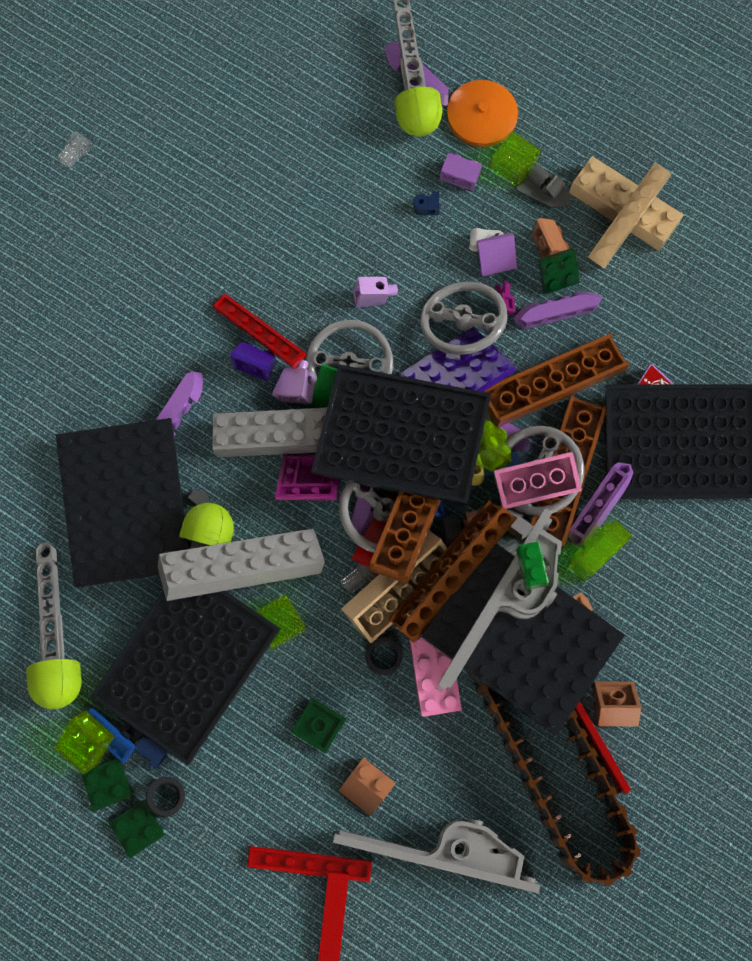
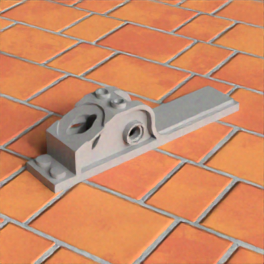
[435,508,562,693]
[333,818,540,894]

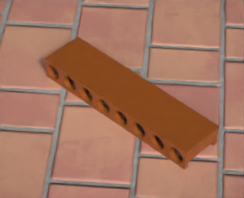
[484,333,629,429]
[525,395,605,551]
[370,492,441,584]
[388,500,517,643]

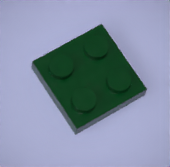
[538,248,580,294]
[291,698,346,754]
[81,758,133,812]
[109,800,166,858]

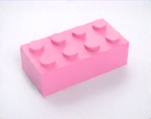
[494,452,582,509]
[409,634,462,717]

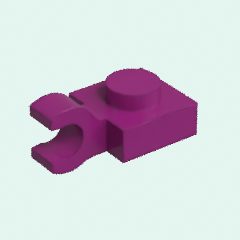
[495,281,516,315]

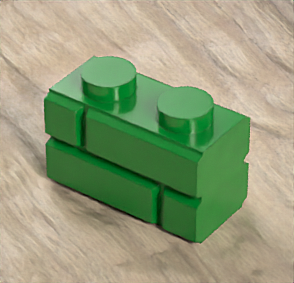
[516,541,549,590]

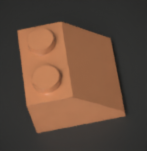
[532,218,569,258]
[594,681,641,727]
[339,758,396,816]

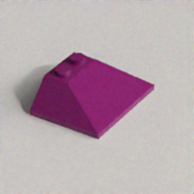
[275,452,341,501]

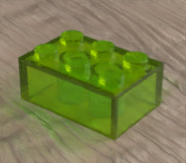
[569,520,633,583]

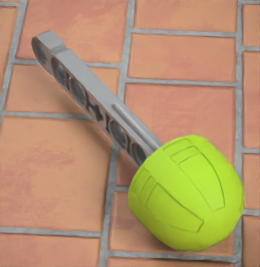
[393,0,442,137]
[179,503,234,549]
[26,543,81,709]

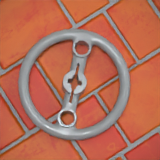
[420,281,507,355]
[306,320,393,387]
[494,426,584,516]
[339,482,395,553]

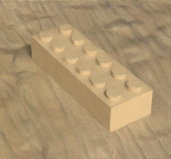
[569,156,683,251]
[341,531,447,643]

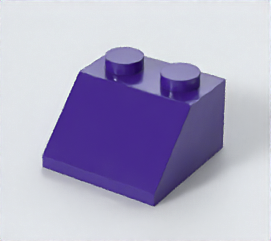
[230,342,277,382]

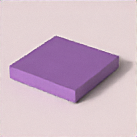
[477,232,517,276]

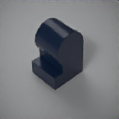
[413,191,440,215]
[137,738,169,769]

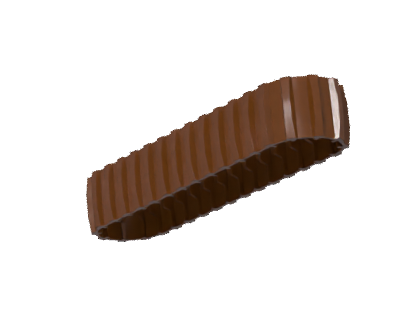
[467,672,641,887]

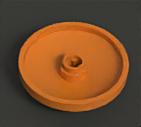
[447,80,518,147]

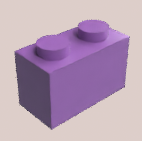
[440,153,482,191]

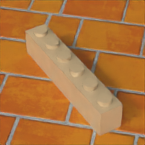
[588,163,671,268]

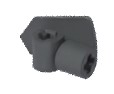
[516,164,571,208]

